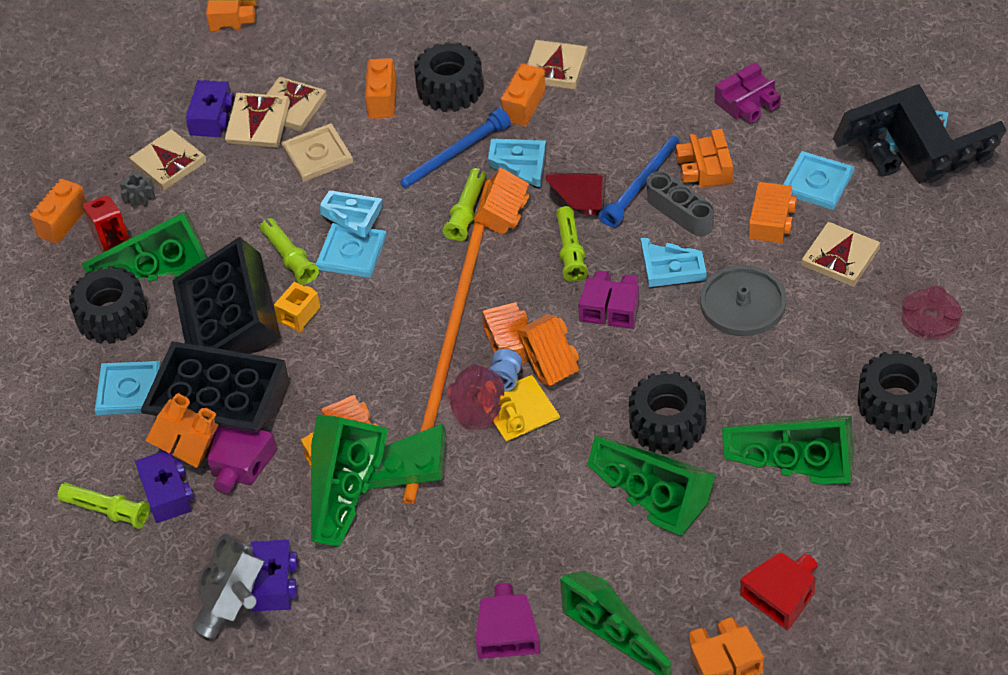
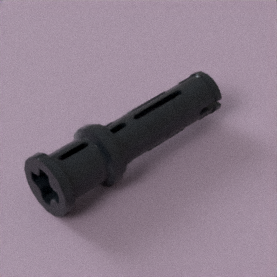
[848,108,902,176]

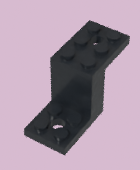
[833,84,1007,183]

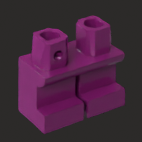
[715,62,781,123]
[578,270,639,329]

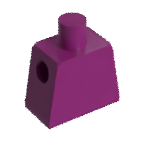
[208,427,277,494]
[475,583,540,659]

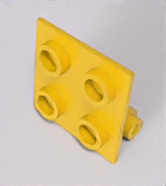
[478,375,560,442]

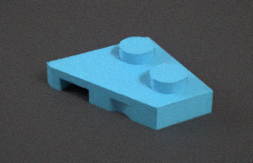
[488,139,546,187]
[320,190,382,237]
[641,238,707,287]

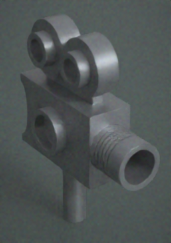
[192,534,264,639]

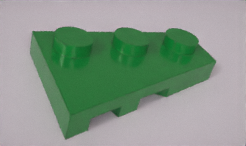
[367,423,446,489]

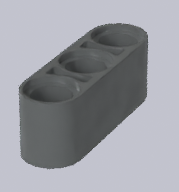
[647,171,714,236]

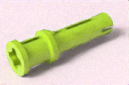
[442,168,487,241]
[556,206,588,282]
[260,218,319,285]
[57,482,150,529]

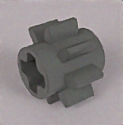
[120,173,155,207]

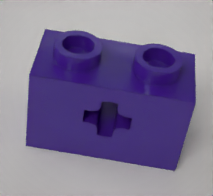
[185,80,235,137]
[135,451,194,524]
[251,540,298,612]

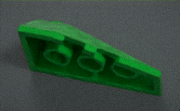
[81,211,208,281]
[311,414,388,547]
[722,415,854,484]
[587,436,716,535]
[560,571,671,675]

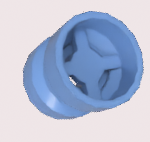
[487,349,522,391]

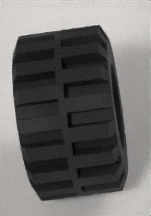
[414,42,483,112]
[69,266,148,344]
[857,351,938,434]
[629,371,706,455]

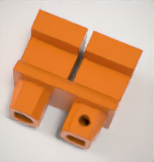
[206,0,258,32]
[676,129,733,188]
[145,393,218,468]
[689,617,764,675]

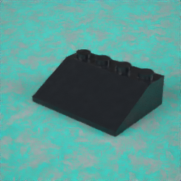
[172,237,281,354]
[141,341,290,433]

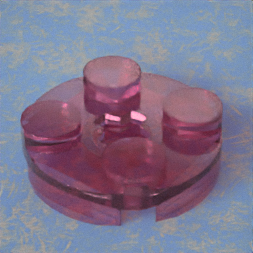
[901,285,962,340]
[447,364,504,426]

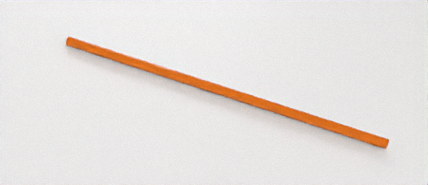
[402,180,490,504]

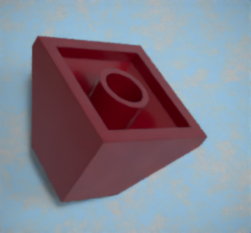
[546,172,606,215]

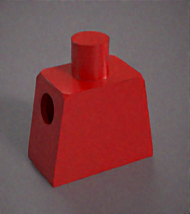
[83,195,130,253]
[740,553,818,631]

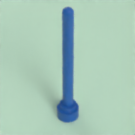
[400,107,511,188]
[599,136,679,228]

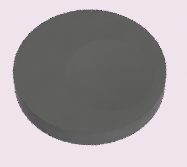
[700,265,786,336]

